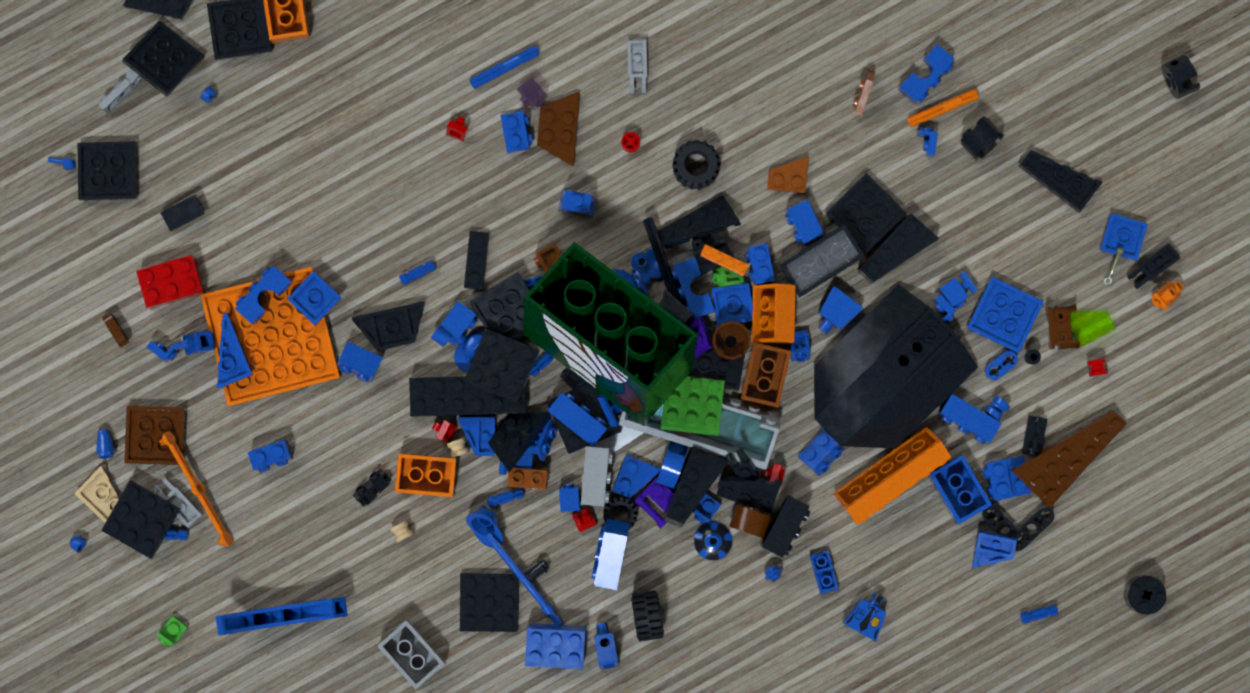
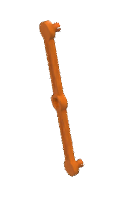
[159,431,233,547]

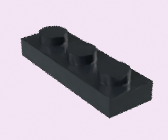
[464,231,489,290]

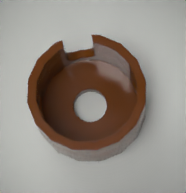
[712,321,751,361]
[729,505,773,539]

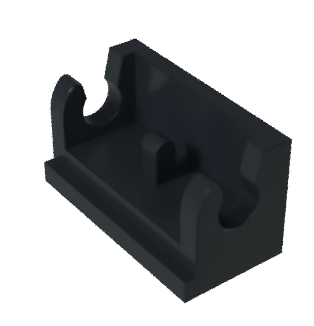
[160,194,205,232]

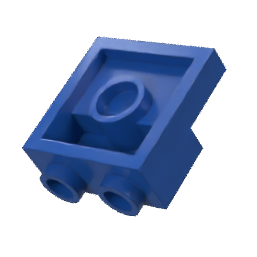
[983,456,1031,501]

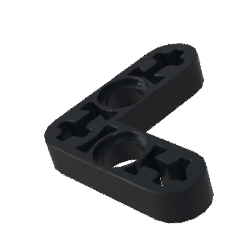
[982,506,1055,551]

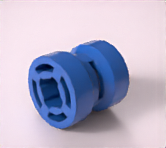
[984,395,1010,421]

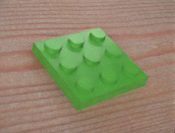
[661,376,725,436]

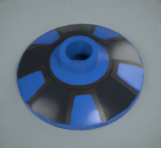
[694,522,732,560]

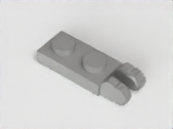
[627,39,647,93]
[98,69,143,114]
[154,477,203,528]

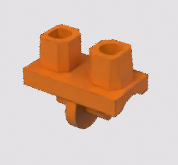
[1152,280,1185,310]

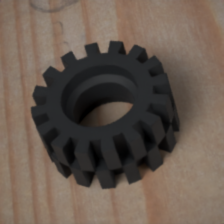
[603,497,638,529]

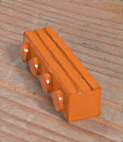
[700,244,749,277]

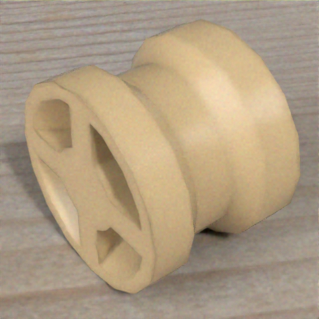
[447,438,470,458]
[390,520,414,543]

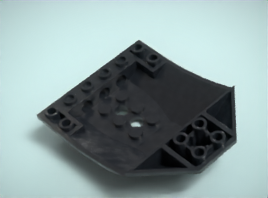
[814,284,978,449]

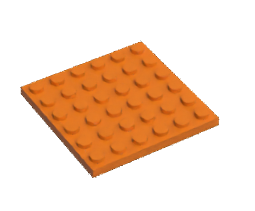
[200,266,340,407]

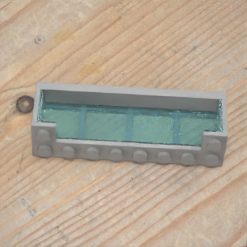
[619,397,782,470]

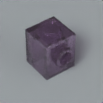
[517,77,547,109]

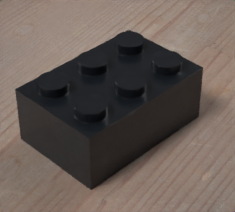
[760,495,811,558]

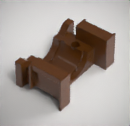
[1045,304,1080,350]

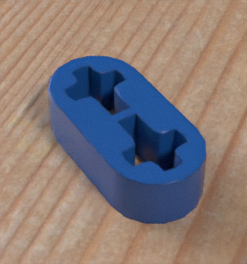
[984,351,1018,380]

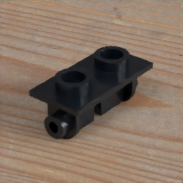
[1022,415,1048,456]
[353,468,391,507]

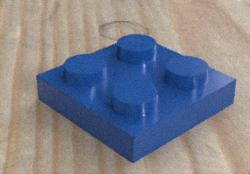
[1099,213,1148,261]
[287,271,342,326]
[711,283,753,327]

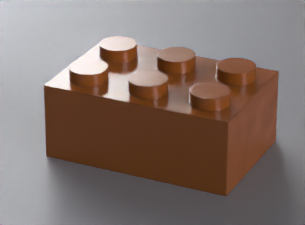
[740,343,791,408]

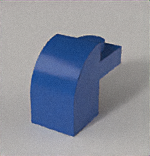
[656,441,688,489]

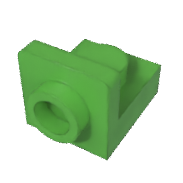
[712,267,744,288]
[156,615,188,647]

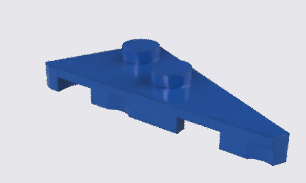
[217,312,253,389]

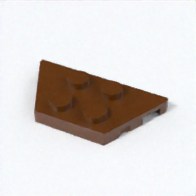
[537,92,580,166]

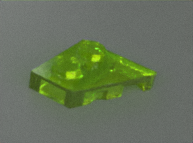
[1070,312,1116,347]

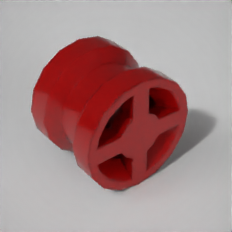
[621,132,640,153]
[1087,359,1108,377]

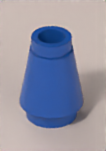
[96,429,115,459]

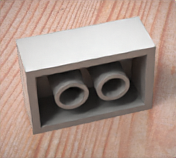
[581,446,613,507]
[378,619,446,690]

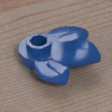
[631,249,662,286]

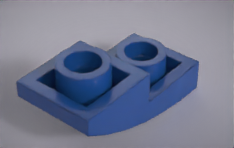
[810,550,839,595]

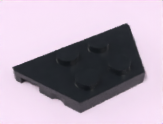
[352,301,425,351]
[488,412,551,472]

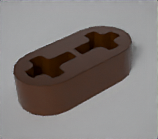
[102,312,129,347]

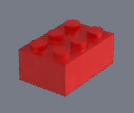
[136,255,205,309]

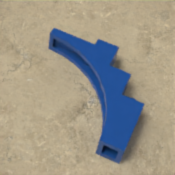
[216,597,348,636]

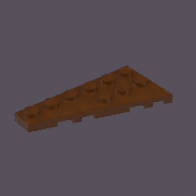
[1010,410,1127,508]

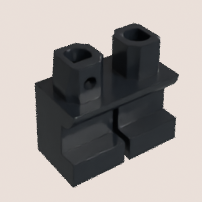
[692,231,735,275]

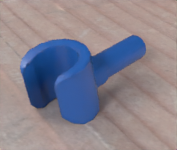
[48,157,75,170]

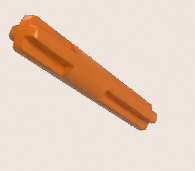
[907,89,979,127]

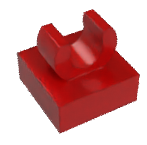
[446,116,468,142]
[432,420,457,443]
[763,464,787,486]
[572,507,597,533]

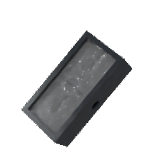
[779,224,866,298]

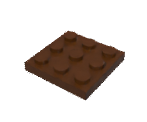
[124,406,185,465]

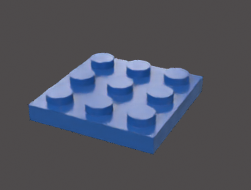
[966,277,1044,354]

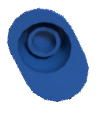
[454,330,485,372]
[466,505,503,548]

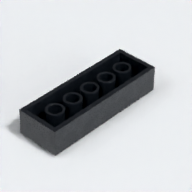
[409,376,527,417]

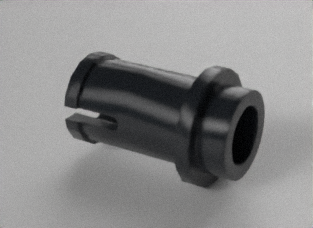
[1024,350,1041,365]
[524,559,550,582]

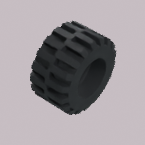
[672,140,721,190]
[631,590,664,642]

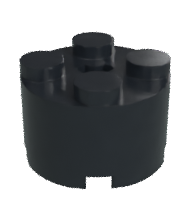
[960,116,1005,161]
[1124,575,1167,615]

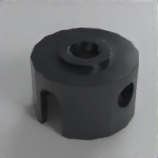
[1162,55,1200,99]

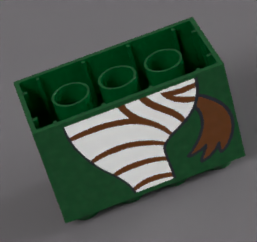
[523,242,698,426]

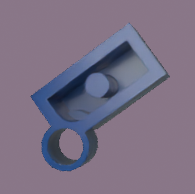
[431,301,478,347]

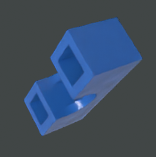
[898,44,955,104]
[671,257,715,320]
[235,266,293,325]

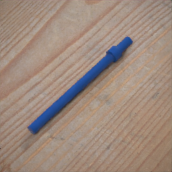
[485,532,563,625]

